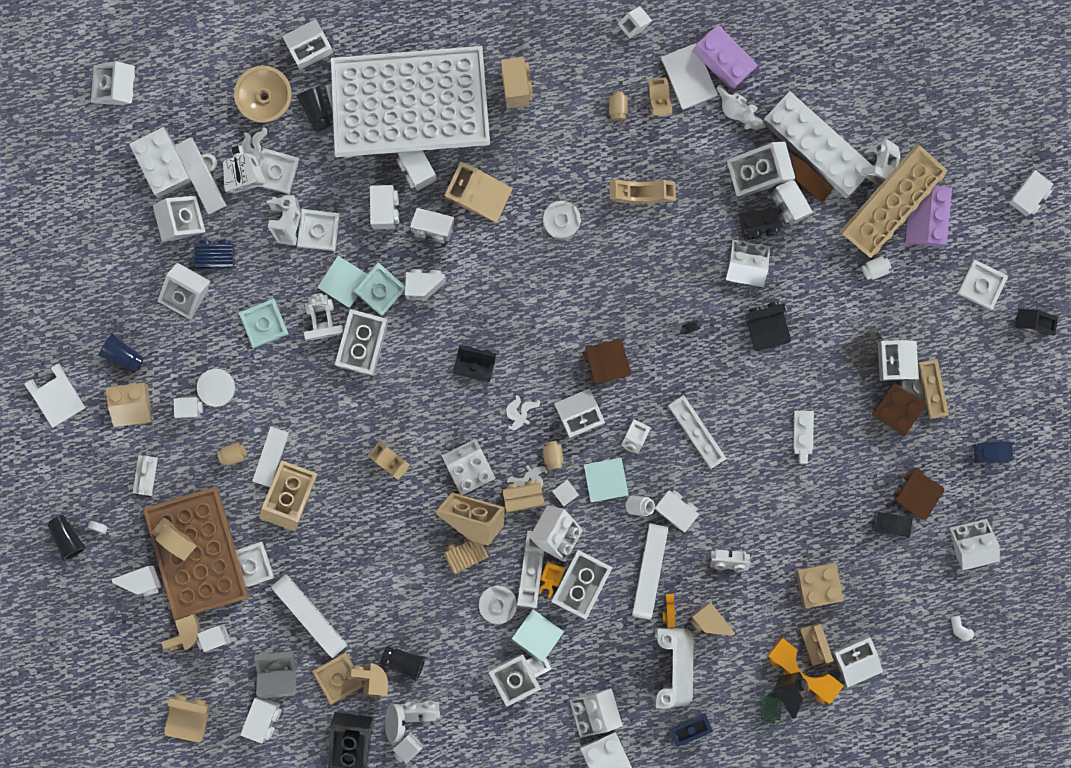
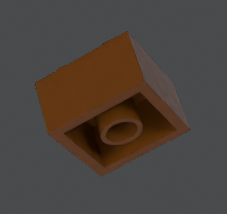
[872,381,927,437]

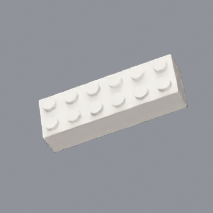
[763,91,873,199]

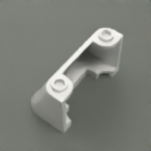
[653,627,694,709]

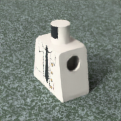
[223,146,266,194]

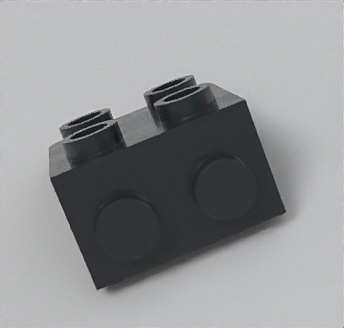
[745,302,791,351]

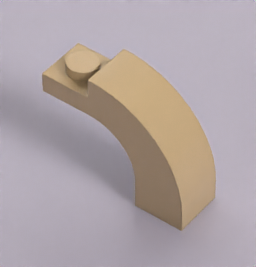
[609,179,676,204]

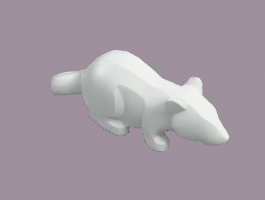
[717,84,766,130]

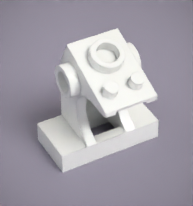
[861,139,900,186]
[267,195,301,246]
[304,293,344,341]

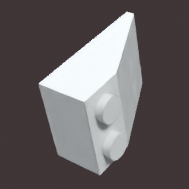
[580,730,632,768]

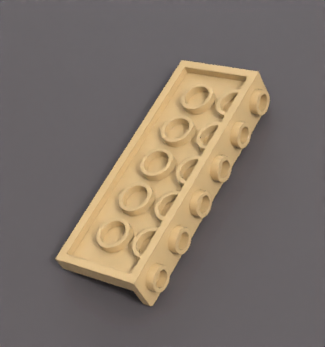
[840,144,948,258]

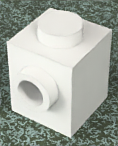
[618,7,652,38]
[174,397,203,419]

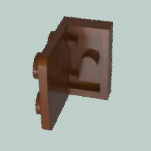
[582,339,631,385]
[892,468,944,520]

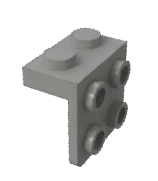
[254,651,296,699]

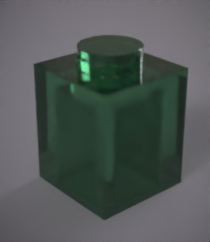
[759,694,782,724]

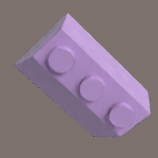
[692,25,758,91]
[905,186,952,247]

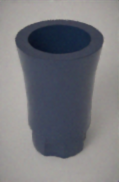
[98,333,145,374]

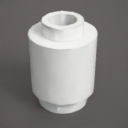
[861,256,892,280]
[626,496,655,516]

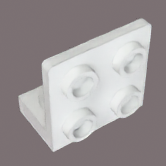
[442,439,495,495]

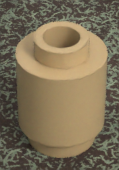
[609,92,628,120]
[542,441,564,469]
[217,442,247,466]

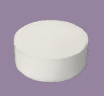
[201,153,217,173]
[87,521,108,534]

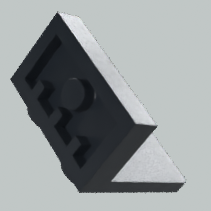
[738,208,784,240]

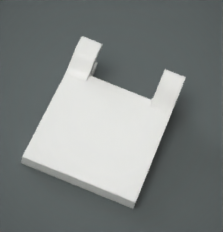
[25,364,86,428]

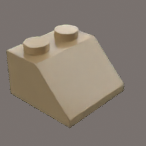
[106,383,152,427]
[690,602,735,636]

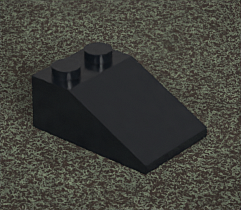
[328,712,373,768]

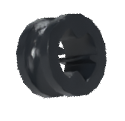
[682,320,701,335]

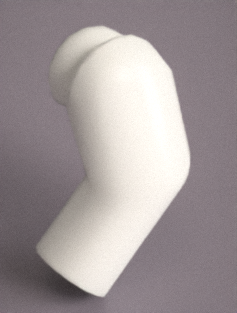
[951,616,974,641]

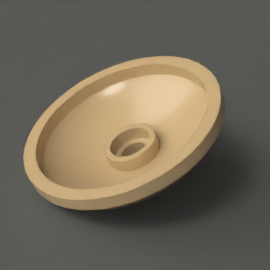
[234,66,292,123]

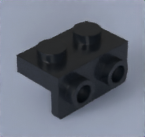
[453,345,496,382]

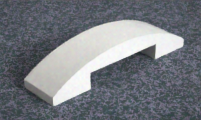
[517,531,544,608]

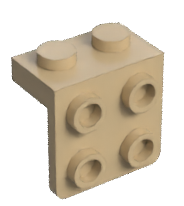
[164,694,211,743]

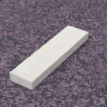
[174,137,227,215]
[668,395,727,469]

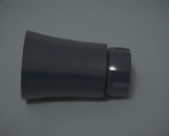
[296,87,331,132]
[47,515,87,561]
[380,646,426,682]

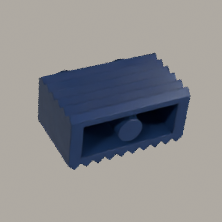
[194,240,235,269]
[669,713,713,747]

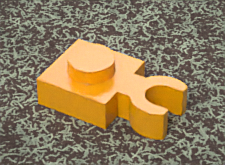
[538,561,566,598]
[662,594,675,628]

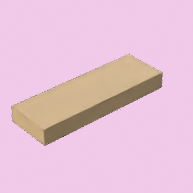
[918,359,949,419]

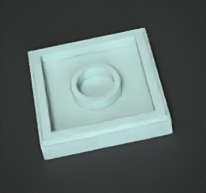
[317,256,367,308]
[353,263,405,316]
[239,299,289,348]
[584,458,629,502]
[511,609,564,663]

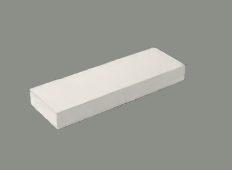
[253,427,289,487]

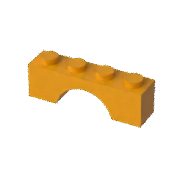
[766,637,844,704]

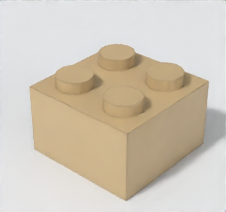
[796,563,844,608]

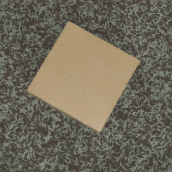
[312,652,364,705]

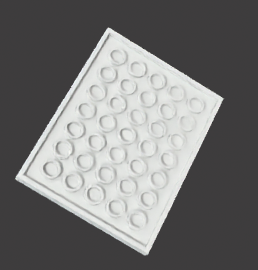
[331,46,490,157]

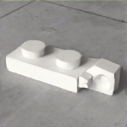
[793,411,814,464]

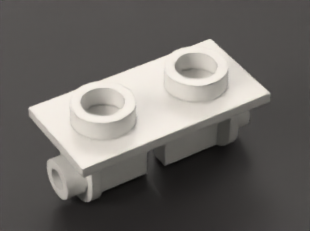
[133,455,158,496]
[710,549,750,572]
[401,700,440,723]

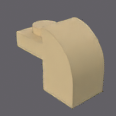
[648,78,672,116]
[368,441,410,480]
[152,518,196,561]
[161,614,201,651]
[345,663,388,699]

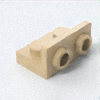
[800,623,833,666]

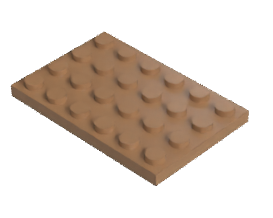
[143,486,249,620]

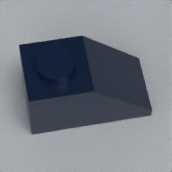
[973,442,1013,463]

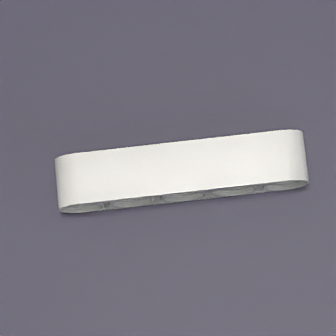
[632,523,668,620]
[271,574,347,658]

